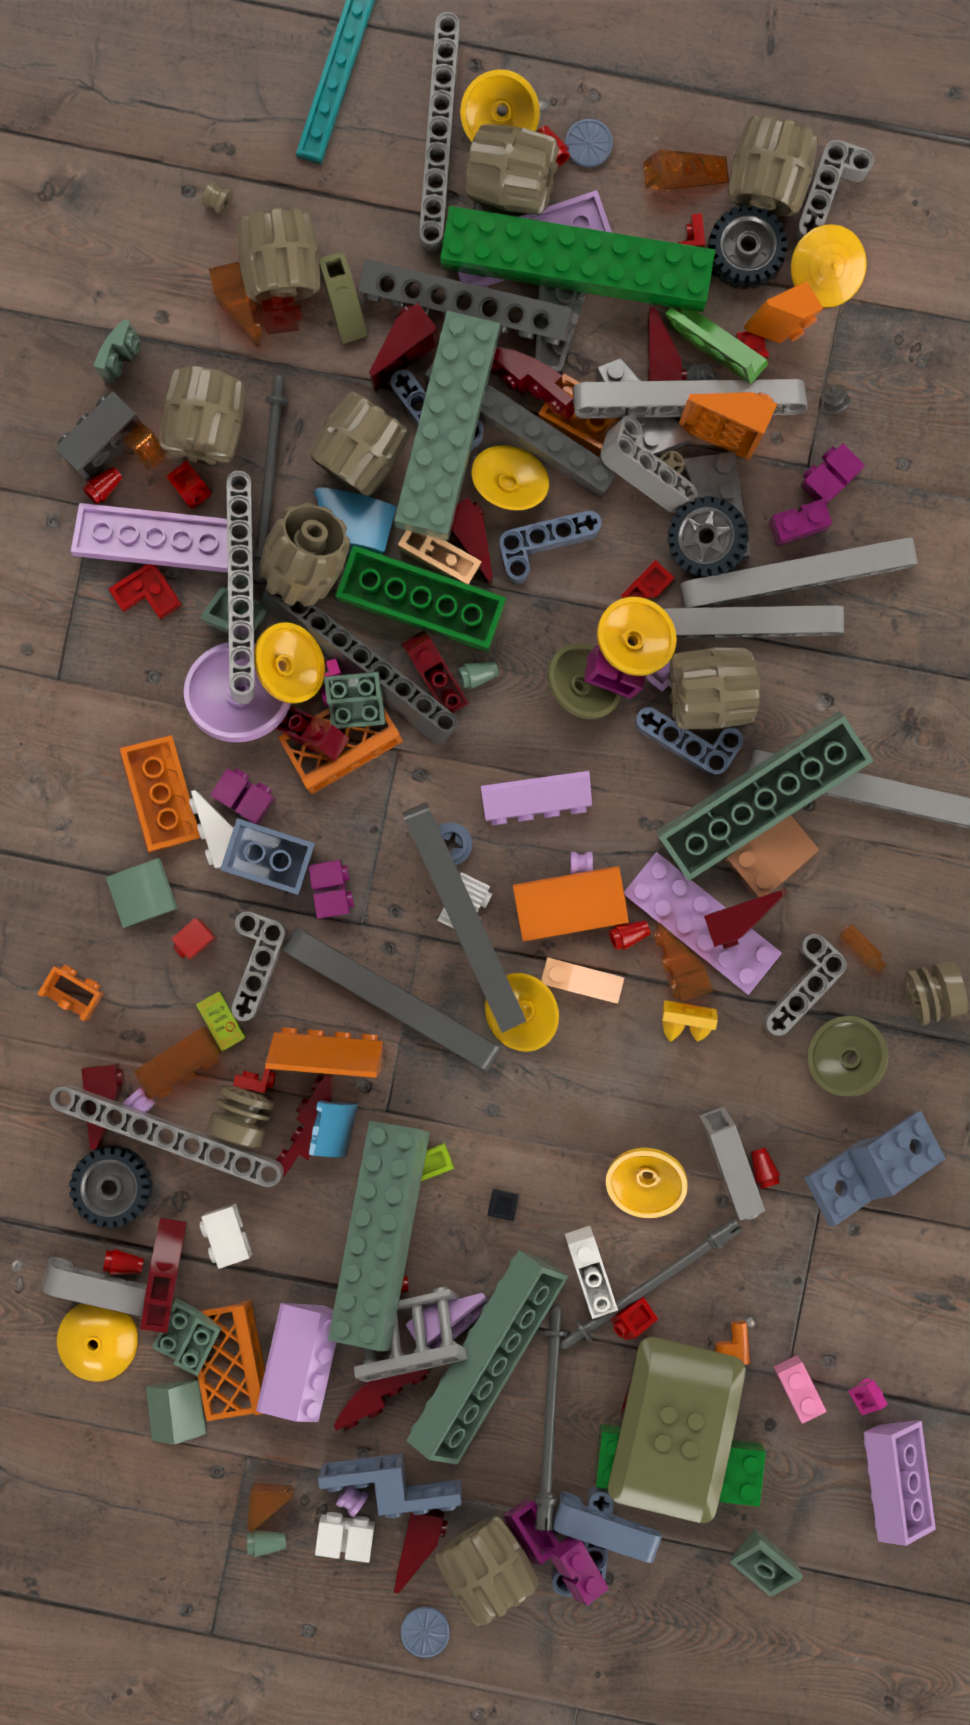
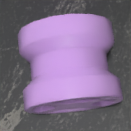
[570,852,593,874]
[122,1087,156,1112]
[335,1485,369,1517]

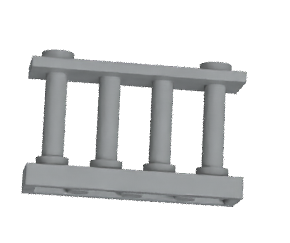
[354,1287,468,1382]

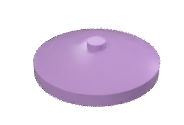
[184,642,291,742]

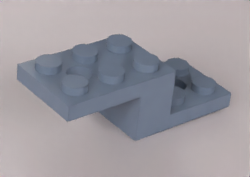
[804,1111,946,1227]
[318,1453,462,1518]

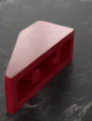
[648,307,687,381]
[451,497,493,585]
[704,889,787,949]
[81,1063,125,1150]
[393,1509,448,1594]

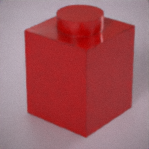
[171,917,217,959]

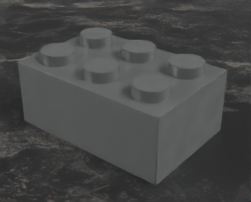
[55,391,145,481]

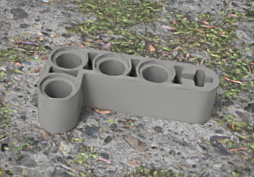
[795,140,874,243]
[601,416,698,514]
[231,911,287,1021]
[763,934,847,1036]
[41,1257,147,1316]

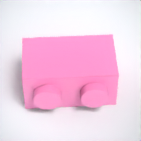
[773,1355,827,1424]

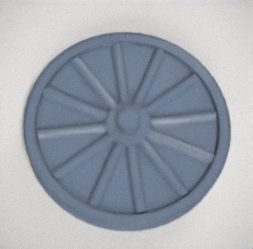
[565,119,613,167]
[401,1607,450,1658]

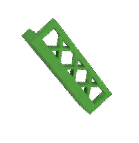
[666,307,768,385]

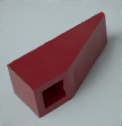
[401,630,469,713]
[274,706,349,762]

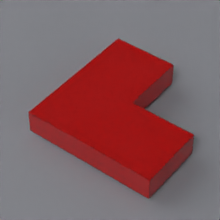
[108,564,183,620]

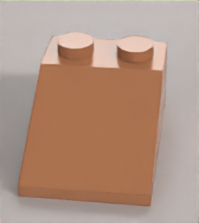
[724,815,819,898]

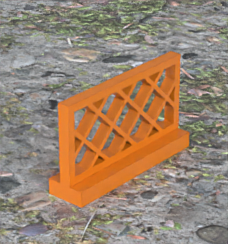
[278,708,403,795]
[198,1300,265,1421]

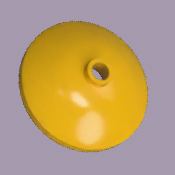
[460,69,540,142]
[597,597,677,676]
[254,623,325,704]
[606,1148,688,1218]
[57,1303,138,1382]

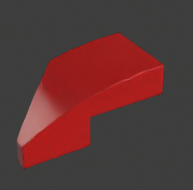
[621,559,675,598]

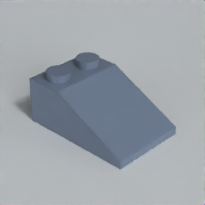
[220,818,315,895]

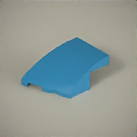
[314,487,397,555]
[309,1100,358,1157]

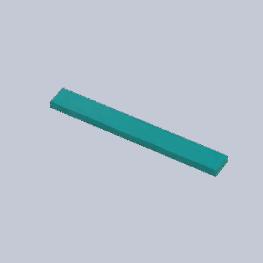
[296,0,375,165]

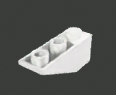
[189,790,234,869]
[565,1226,618,1319]

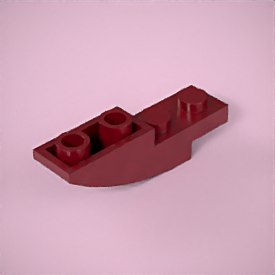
[490,347,574,420]
[275,1074,333,1177]
[140,1217,187,1333]
[334,1368,430,1431]

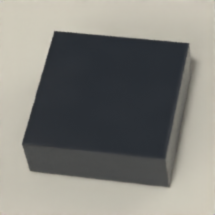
[487,1188,519,1221]

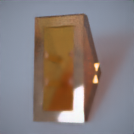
[247,1482,295,1533]

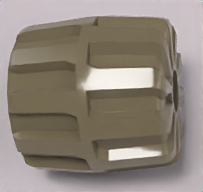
[728,115,818,217]
[466,124,559,215]
[237,207,320,304]
[159,366,245,465]
[309,392,410,496]
[258,502,350,607]
[668,648,760,729]
[436,1516,539,1626]

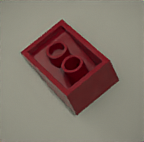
[369,303,439,392]

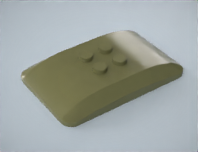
[608,1337,745,1523]

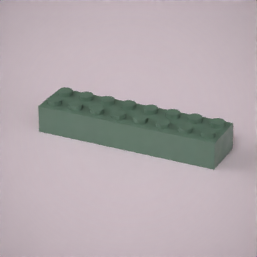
[394,311,500,540]
[657,711,873,881]
[328,1120,430,1351]
[406,1250,569,1465]

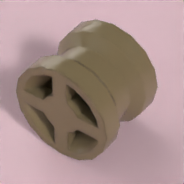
[201,181,233,215]
[659,450,684,475]

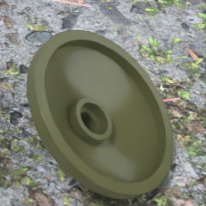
[547,643,622,719]
[808,1016,888,1097]

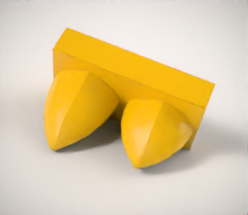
[662,1000,718,1042]

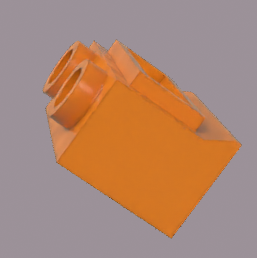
[37,964,105,1021]

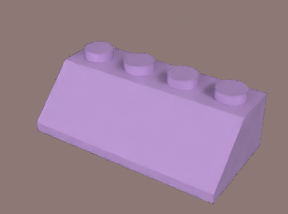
[481,771,592,826]
[256,1303,337,1422]
[864,1420,936,1546]

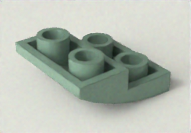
[93,319,141,384]
[324,672,386,729]
[106,858,178,928]
[152,1298,221,1376]

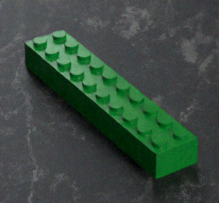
[440,206,715,312]

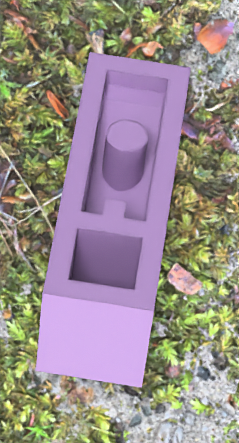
[405,1293,490,1350]

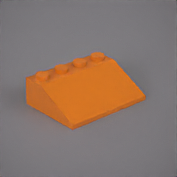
[679,392,778,461]
[265,1027,384,1078]

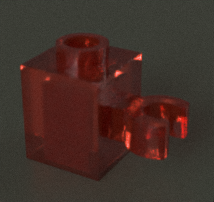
[261,296,303,335]

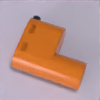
[715,1321,750,1365]

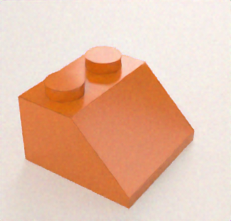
[743,281,824,344]

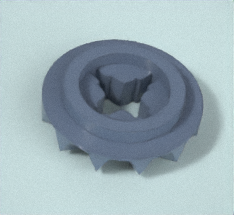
[438,823,472,865]

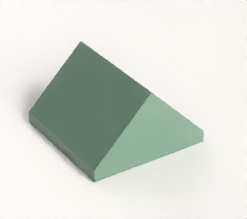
[201,586,268,643]
[146,1379,207,1445]
[729,1528,803,1597]

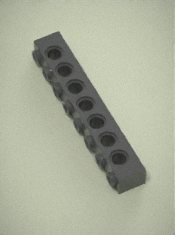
[358,259,574,345]

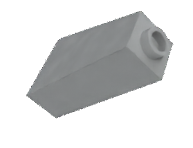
[699,1107,765,1221]

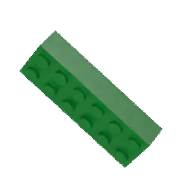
[336,545,506,653]
[594,1424,766,1507]

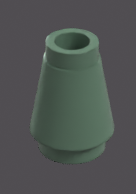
[458,661,499,690]
[247,1529,286,1558]

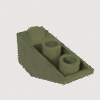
[318,251,368,345]

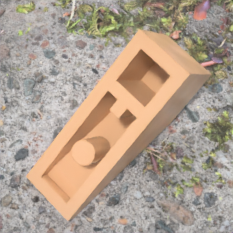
[398,530,481,585]
[541,957,624,1004]

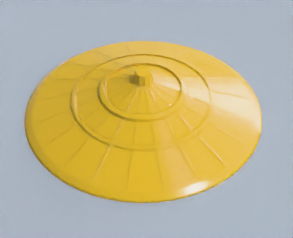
[791,224,867,307]
[471,445,549,510]
[485,973,559,1052]

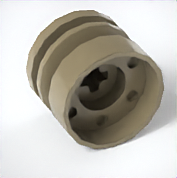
[904,960,968,1026]
[207,1085,275,1148]

